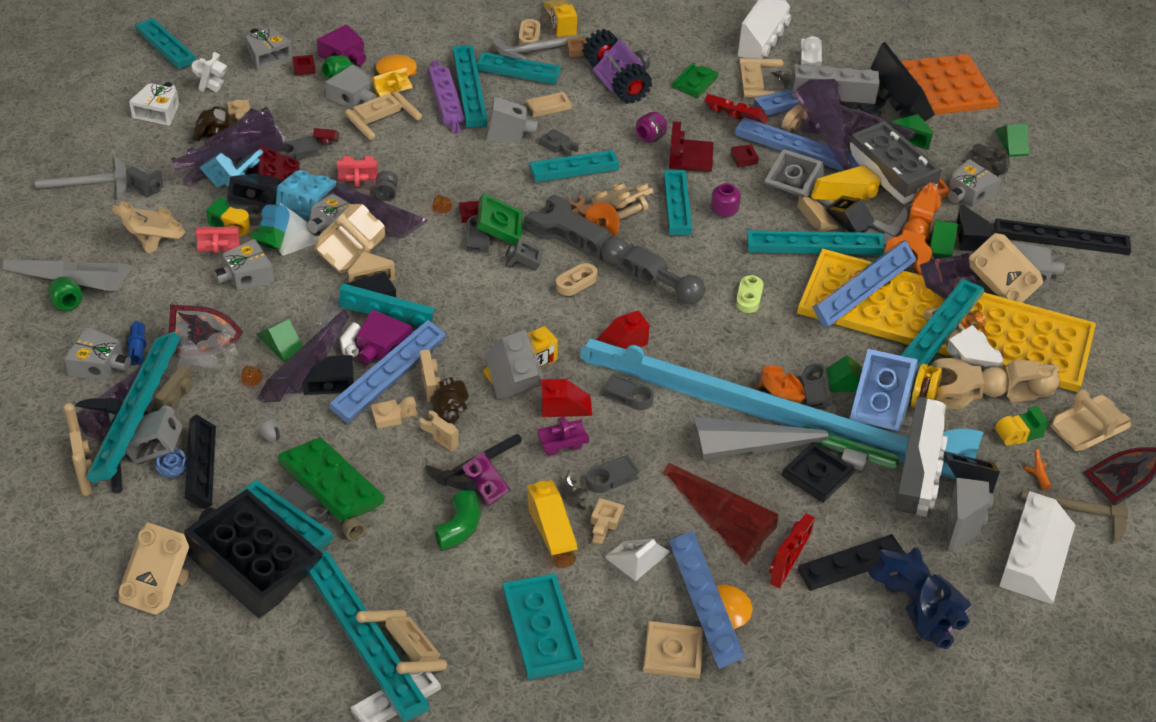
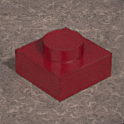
[292,55,316,75]
[313,128,339,144]
[731,144,759,167]
[459,201,479,223]

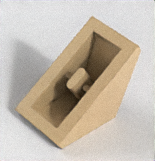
[348,251,395,283]

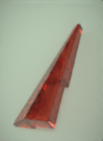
[664,463,779,565]

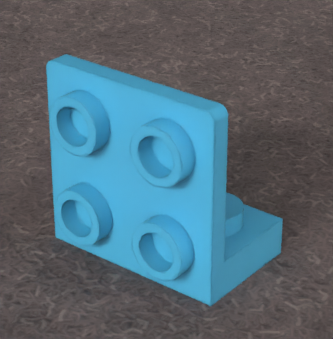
[199,149,263,188]
[276,170,336,220]

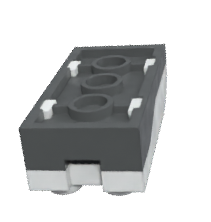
[850,121,942,204]
[895,396,948,517]

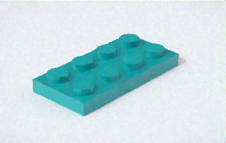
[502,573,584,680]

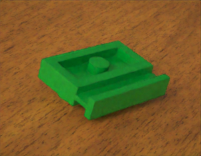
[672,63,718,98]

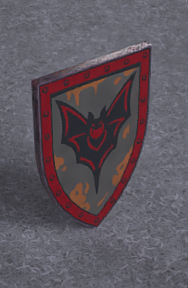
[168,304,243,355]
[1083,447,1156,506]

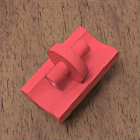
[337,156,378,187]
[196,226,240,254]

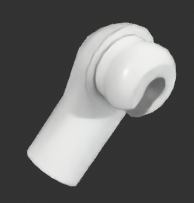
[339,322,361,358]

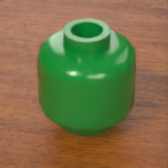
[321,55,353,80]
[47,276,83,312]

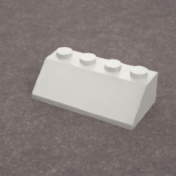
[738,0,791,59]
[999,491,1075,605]

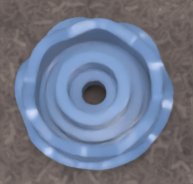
[155,449,187,478]

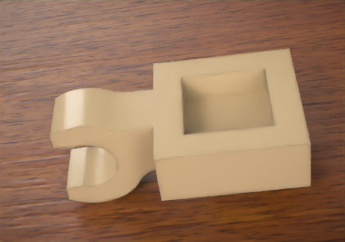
[227,99,251,129]
[371,397,417,429]
[419,411,459,452]
[591,498,625,545]

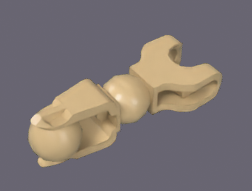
[931,358,1059,409]

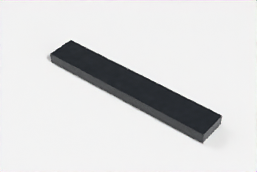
[994,218,1131,255]

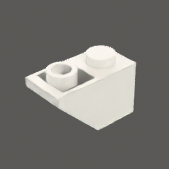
[946,325,1003,371]

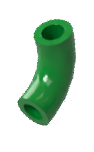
[434,490,481,551]

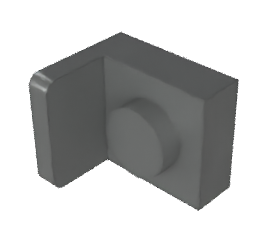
[126,166,164,198]
[505,238,543,270]

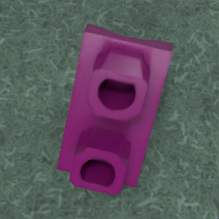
[537,417,589,456]
[462,452,511,506]

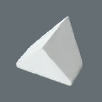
[276,203,320,256]
[605,539,671,581]

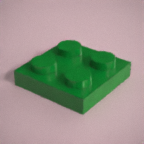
[476,193,523,245]

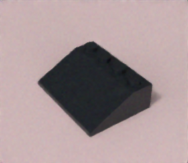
[184,489,323,618]

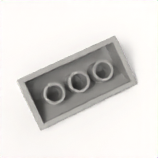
[792,64,879,104]

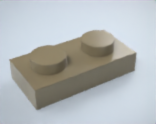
[154,364,193,411]

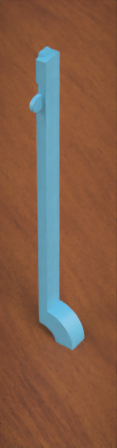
[580,338,983,479]

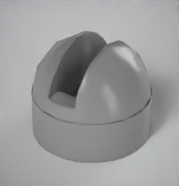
[260,419,283,442]

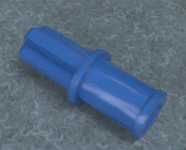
[126,321,147,365]

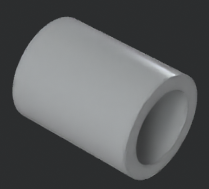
[841,448,868,471]

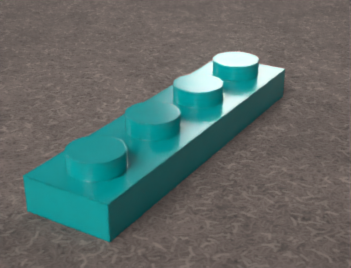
[135,18,196,70]
[477,52,561,84]
[529,150,619,182]
[663,170,692,235]
[338,283,435,328]
[237,480,334,551]

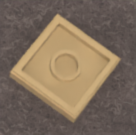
[643,621,704,679]

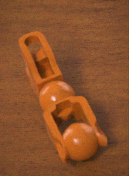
[884,182,941,276]

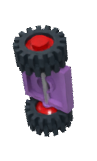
[582,29,652,104]

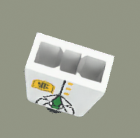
[129,82,179,126]

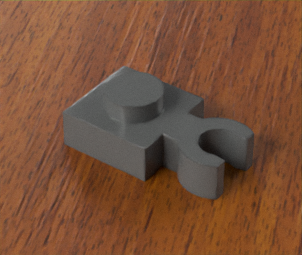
[539,129,579,157]

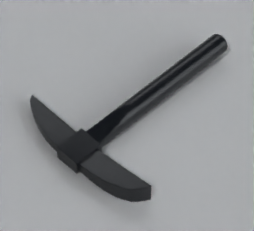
[74,397,148,493]
[426,434,522,490]

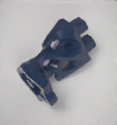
[868,547,971,649]

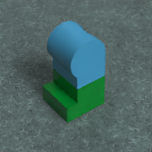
[250,204,289,249]

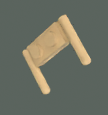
[739,58,784,98]
[344,91,422,140]
[64,403,92,496]
[356,610,447,674]

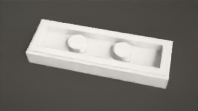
[351,672,441,722]

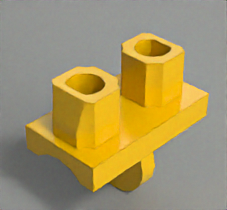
[371,68,412,98]

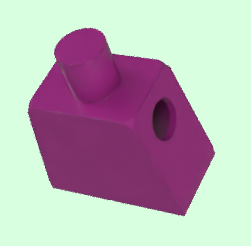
[316,24,366,65]
[357,310,412,365]

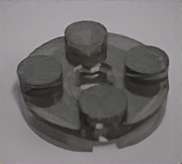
[966,144,1010,177]

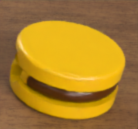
[911,363,942,408]

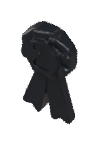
[855,96,886,122]

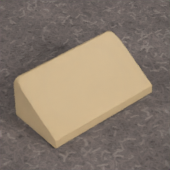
[797,196,839,232]

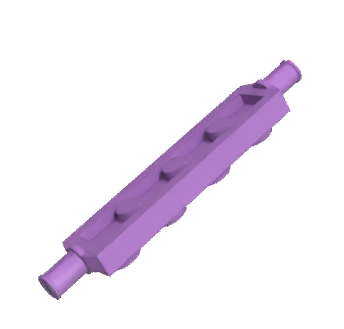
[427,60,465,134]

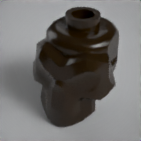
[192,106,231,141]
[430,377,469,424]

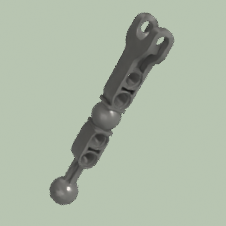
[523,195,705,305]

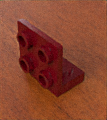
[669,121,714,172]
[248,145,300,183]

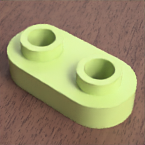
[736,275,764,313]

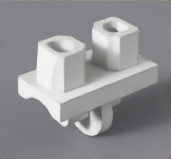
[801,36,822,66]
[191,52,227,92]

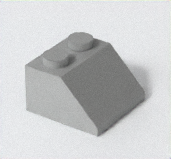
[764,149,824,197]
[485,330,543,399]
[947,478,994,552]

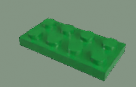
[278,437,385,523]

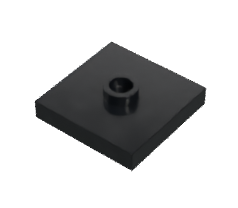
[782,442,855,503]

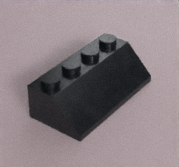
[871,42,935,121]

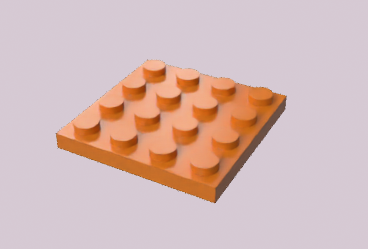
[901,54,999,115]

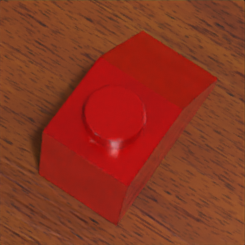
[596,310,650,350]
[541,379,592,417]

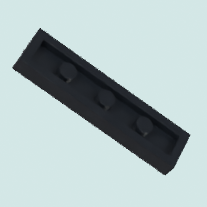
[184,414,216,509]
[798,534,906,591]

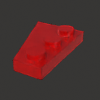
[704,94,768,124]
[769,513,815,588]

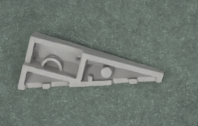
[3,260,131,291]
[693,417,829,461]

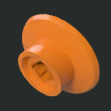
[585,202,620,237]

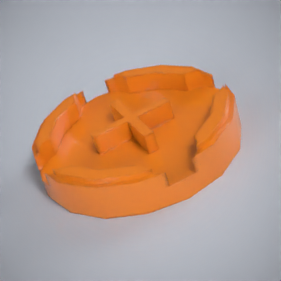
[760,365,805,404]

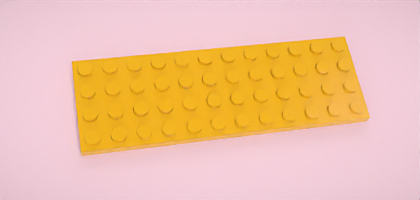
[797,248,1096,393]

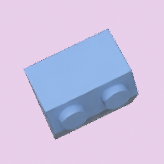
[850,349,919,432]

